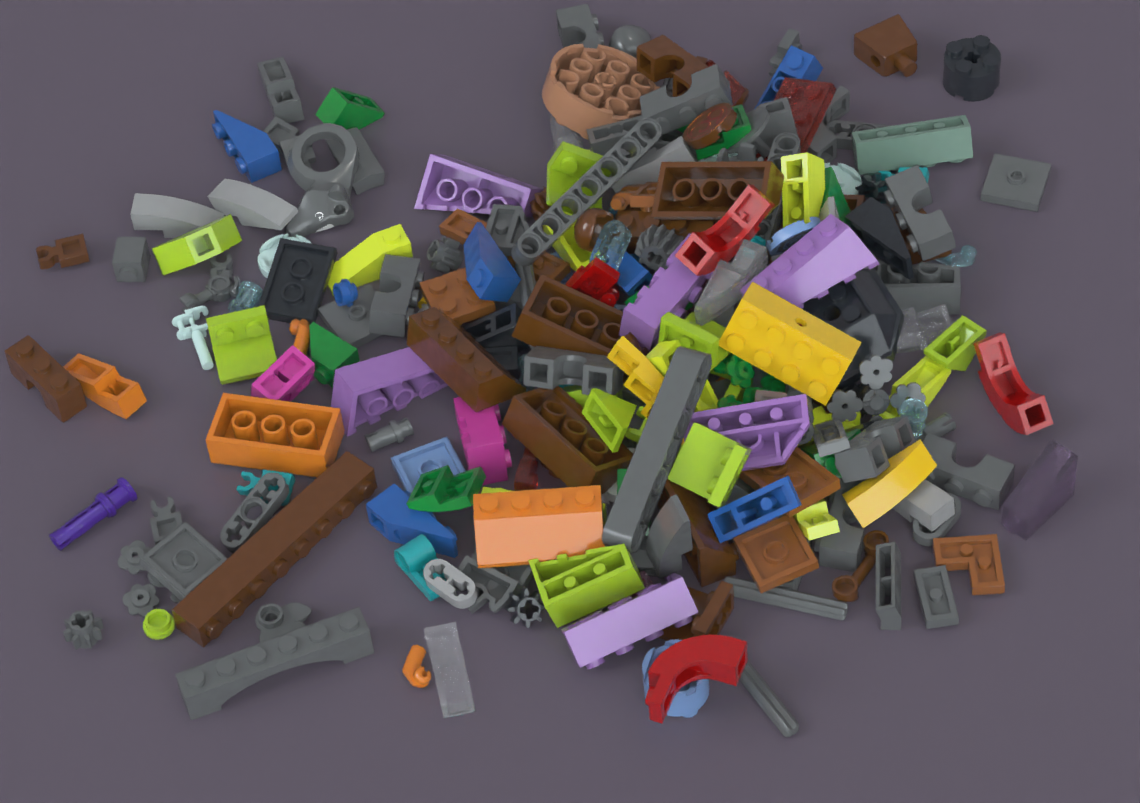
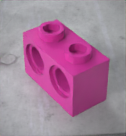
[251,345,315,402]

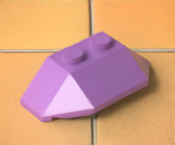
[684,394,810,471]

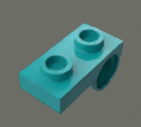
[394,534,447,602]

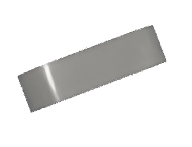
[423,559,478,609]

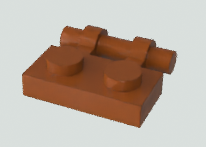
[610,182,657,212]

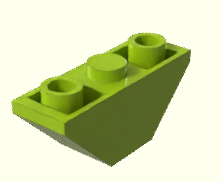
[151,214,242,275]

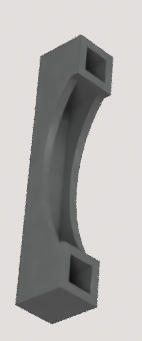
[175,607,374,721]

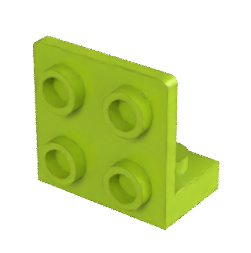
[546,141,611,214]
[206,305,277,385]
[658,312,730,371]
[668,423,752,508]

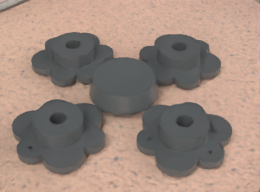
[827,354,926,422]
[118,540,181,617]

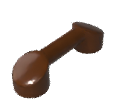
[832,530,889,602]

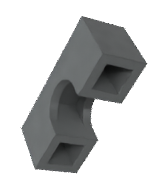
[556,4,605,49]
[640,64,733,136]
[884,165,956,261]
[369,254,425,338]
[523,346,624,395]
[834,415,916,483]
[923,433,1015,511]
[814,477,866,572]

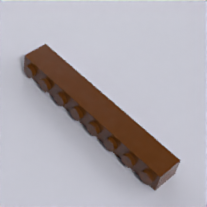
[172,451,377,648]

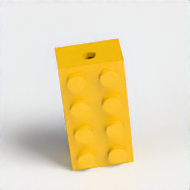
[719,282,862,406]

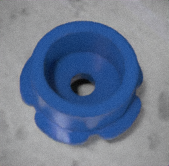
[333,279,358,307]

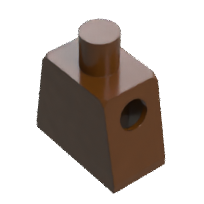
[854,14,918,77]

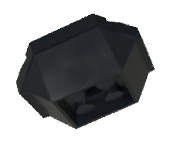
[802,269,905,390]

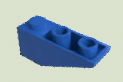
[754,45,823,111]
[212,110,282,183]
[366,483,458,558]

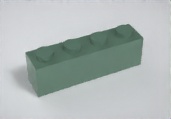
[851,115,973,176]

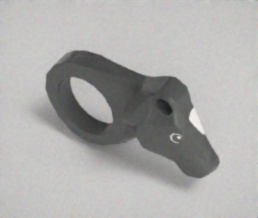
[284,123,359,237]

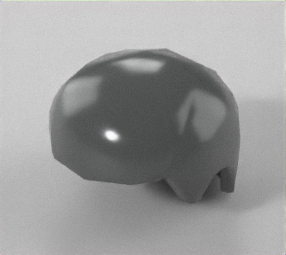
[608,25,652,59]

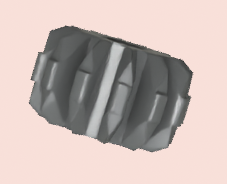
[634,224,684,271]

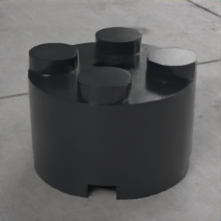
[943,35,1001,102]

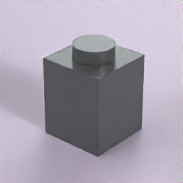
[112,237,151,283]

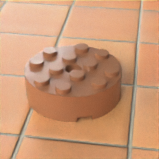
[542,44,660,140]

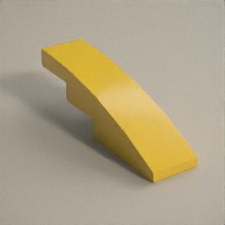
[607,336,684,445]

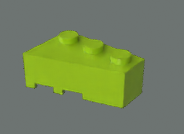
[528,544,645,628]

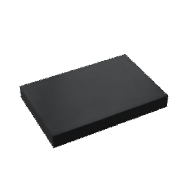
[258,238,338,324]

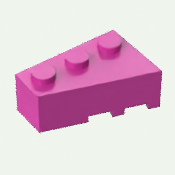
[453,397,512,485]

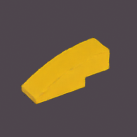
[842,439,937,528]

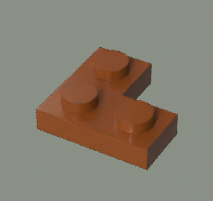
[932,534,1005,595]

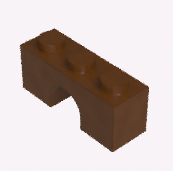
[637,35,708,97]
[4,335,87,423]

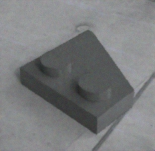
[486,204,534,256]

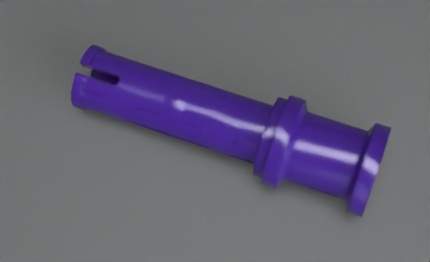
[49,477,138,551]

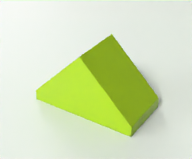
[923,315,987,371]
[582,388,637,453]

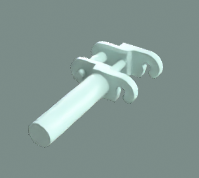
[172,306,214,370]

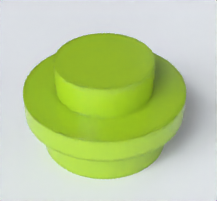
[143,609,175,640]

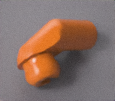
[289,319,310,356]
[402,645,431,688]

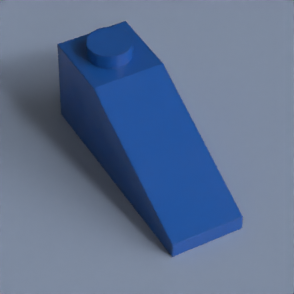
[463,222,521,302]
[707,476,802,543]

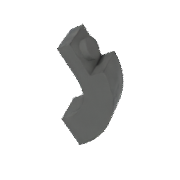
[799,85,850,163]

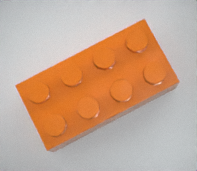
[205,393,345,477]

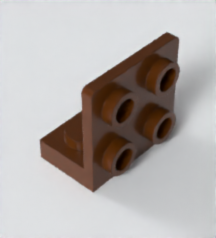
[658,580,734,641]

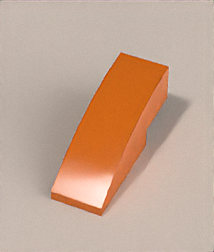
[63,353,147,419]

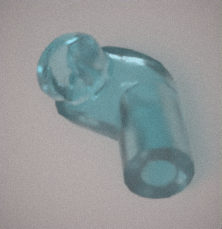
[935,245,977,267]

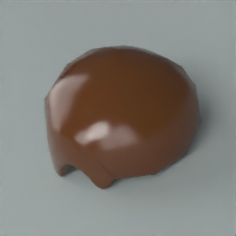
[574,208,614,253]

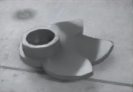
[255,602,312,643]

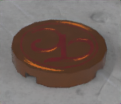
[683,103,737,149]

